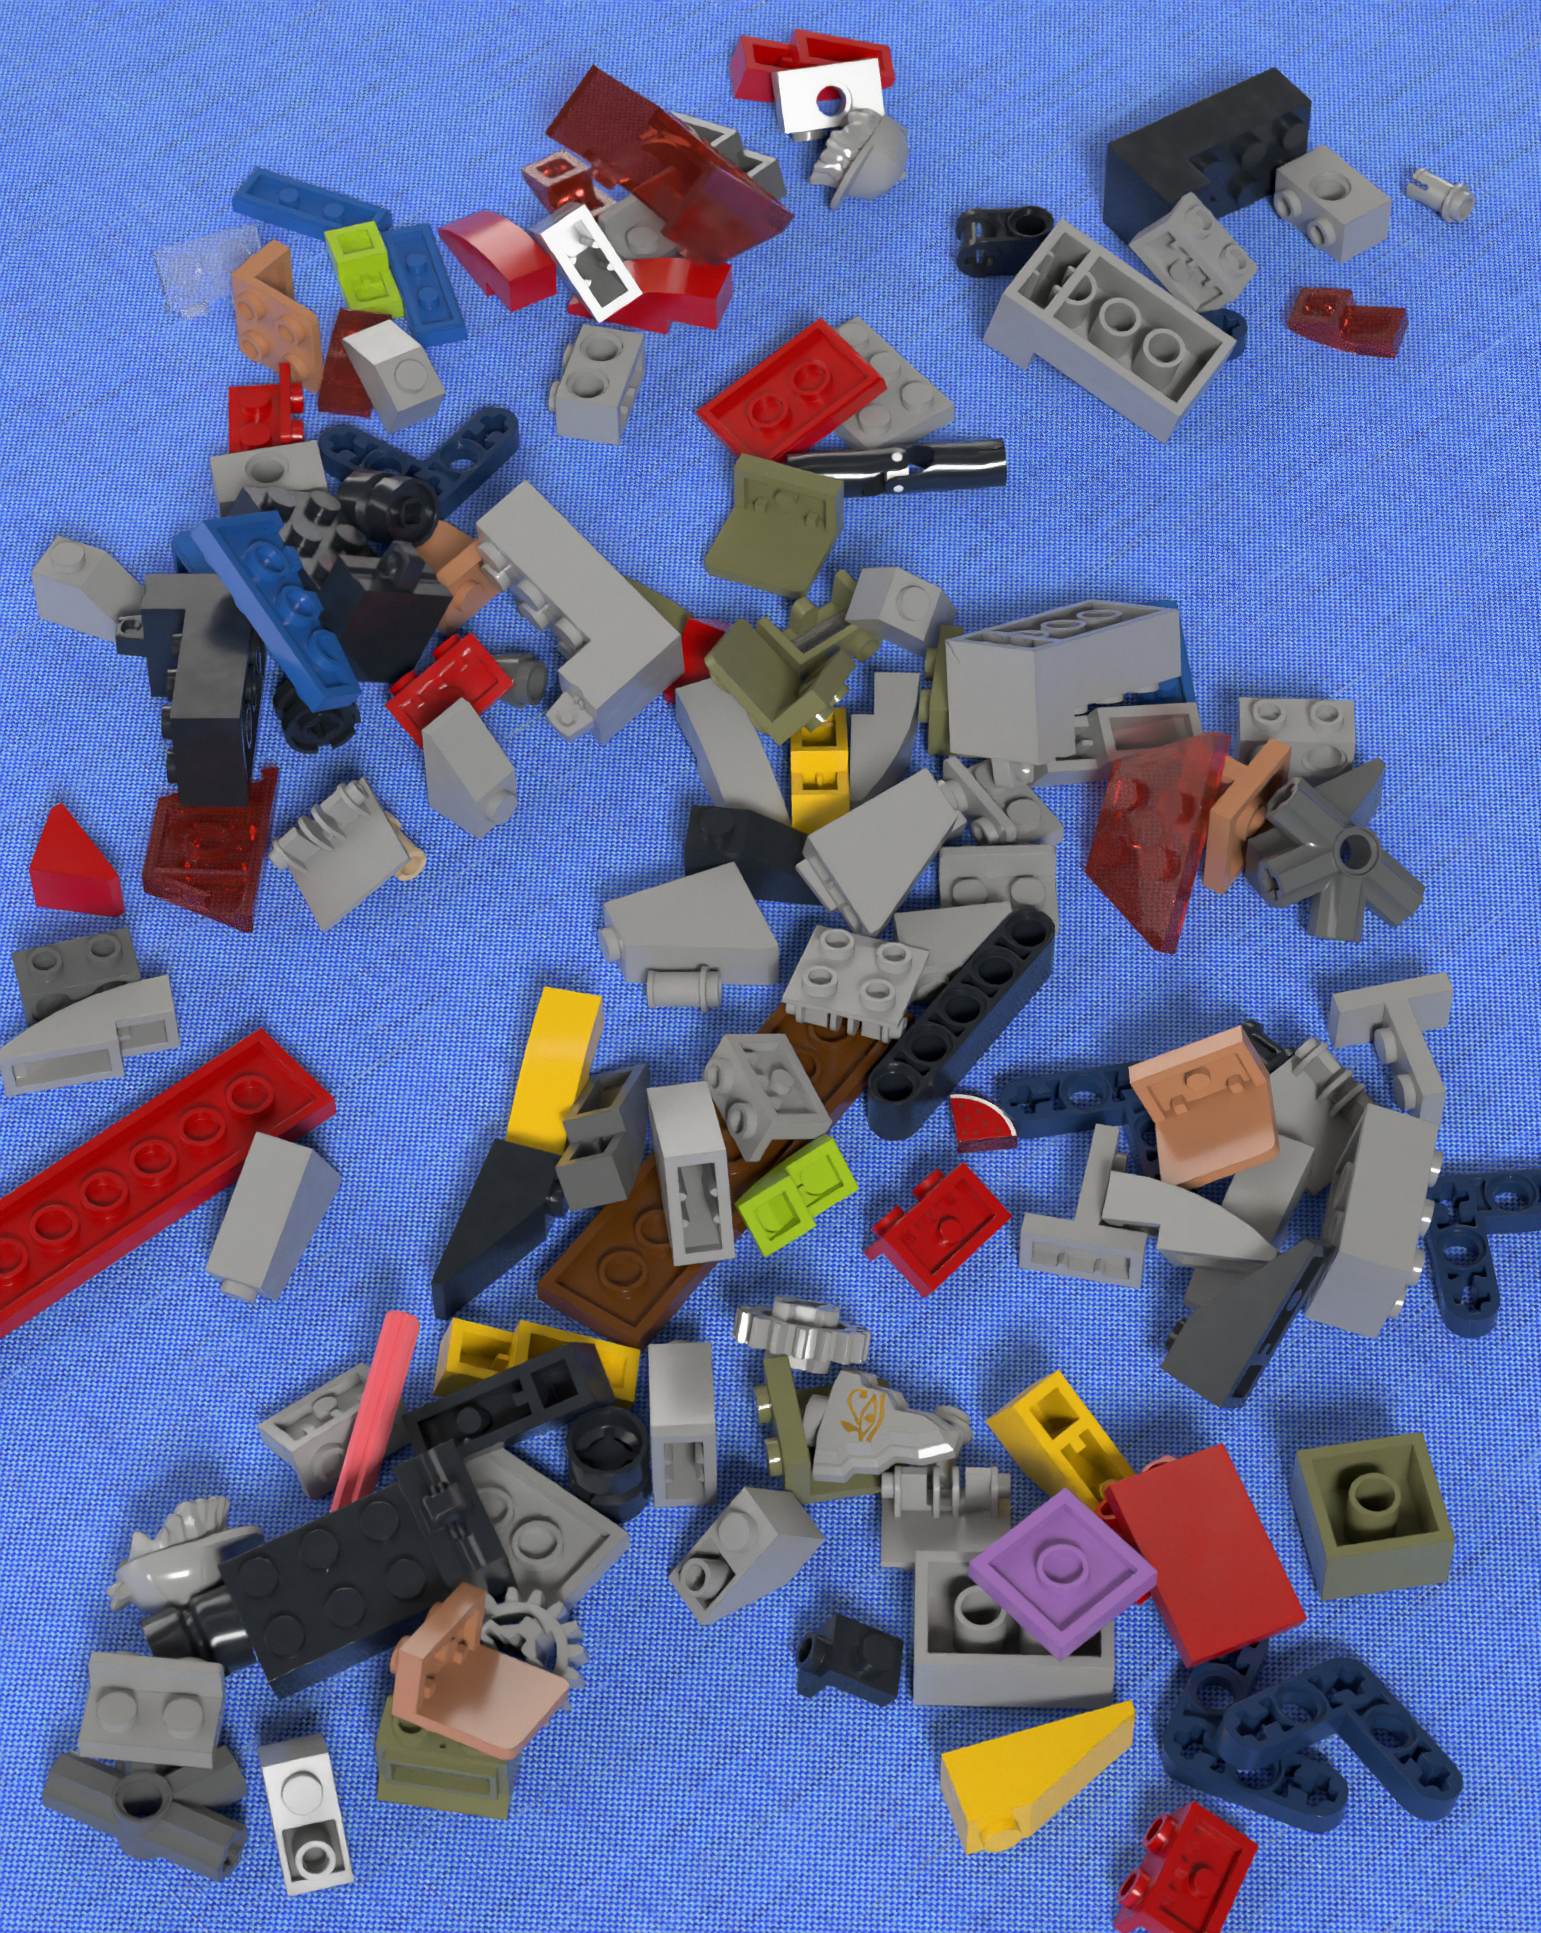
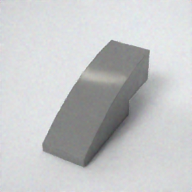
[850,672,920,811]
[675,678,792,827]
[1028,702,1206,788]
[0,974,181,1097]
[1183,1134,1315,1310]
[1102,1170,1281,1274]

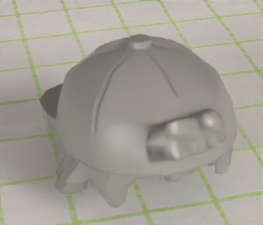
[809,107,910,212]
[105,1495,265,1614]

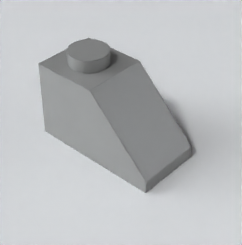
[341,319,446,435]
[31,536,145,643]
[844,566,958,659]
[422,697,518,840]
[893,901,1012,1004]

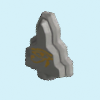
[803,1367,961,1483]

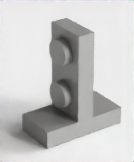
[1327,972,1454,1128]
[1019,1124,1148,1289]

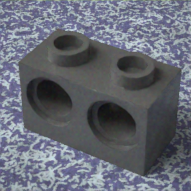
[11,927,141,1028]

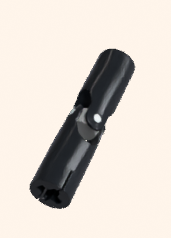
[786,438,1007,499]

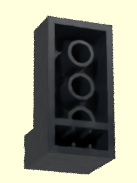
[1102,67,1312,254]
[227,486,453,683]
[115,574,268,807]
[217,1439,518,1701]

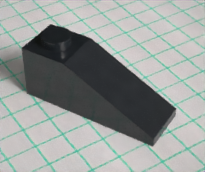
[684,804,823,906]
[431,1138,569,1320]
[1159,1238,1336,1408]
[401,1341,617,1462]

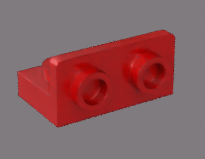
[229,362,305,454]
[384,632,516,752]
[863,1162,1012,1298]
[1113,1801,1259,1933]

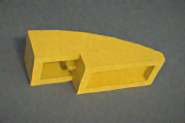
[790,707,850,835]
[505,986,604,1155]
[432,1317,640,1409]

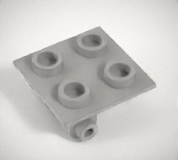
[268,777,411,933]
[782,925,930,1044]
[1270,1037,1376,1198]
[881,1466,1011,1571]

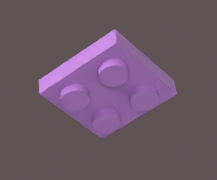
[969,1487,1158,1662]

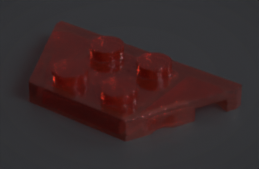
[1085,731,1232,954]
[142,767,280,933]

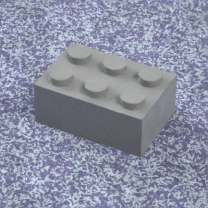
[1304,1103,1444,1339]
[913,1550,1115,1709]

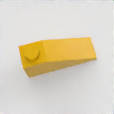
[985,1370,1136,1512]
[940,1700,1136,1855]

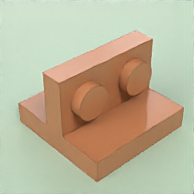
[1178,737,1292,895]

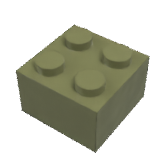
[1290,1432,1455,1601]

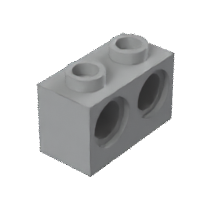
[548,324,646,446]
[1235,697,1356,788]

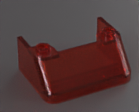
[545,64,796,269]

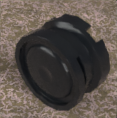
[272,678,361,754]

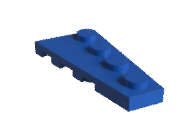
[190,510,362,713]

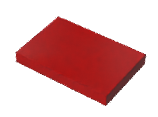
[696,317,888,465]
[1104,1443,1307,1669]

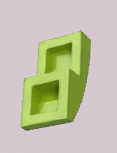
[324,221,404,327]
[734,1133,859,1258]

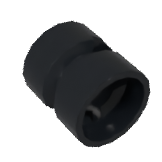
[337,468,440,548]
[565,1406,652,1524]
[139,1584,258,1678]

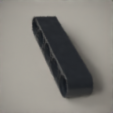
[868,909,1055,1141]

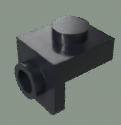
[795,1613,904,1708]

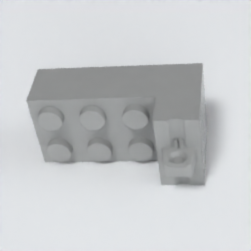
[982,218,1237,445]
[475,479,685,746]
[945,599,1181,788]

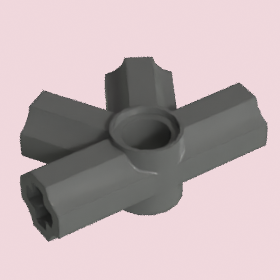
[1257,777,1426,943]
[42,1743,248,1882]

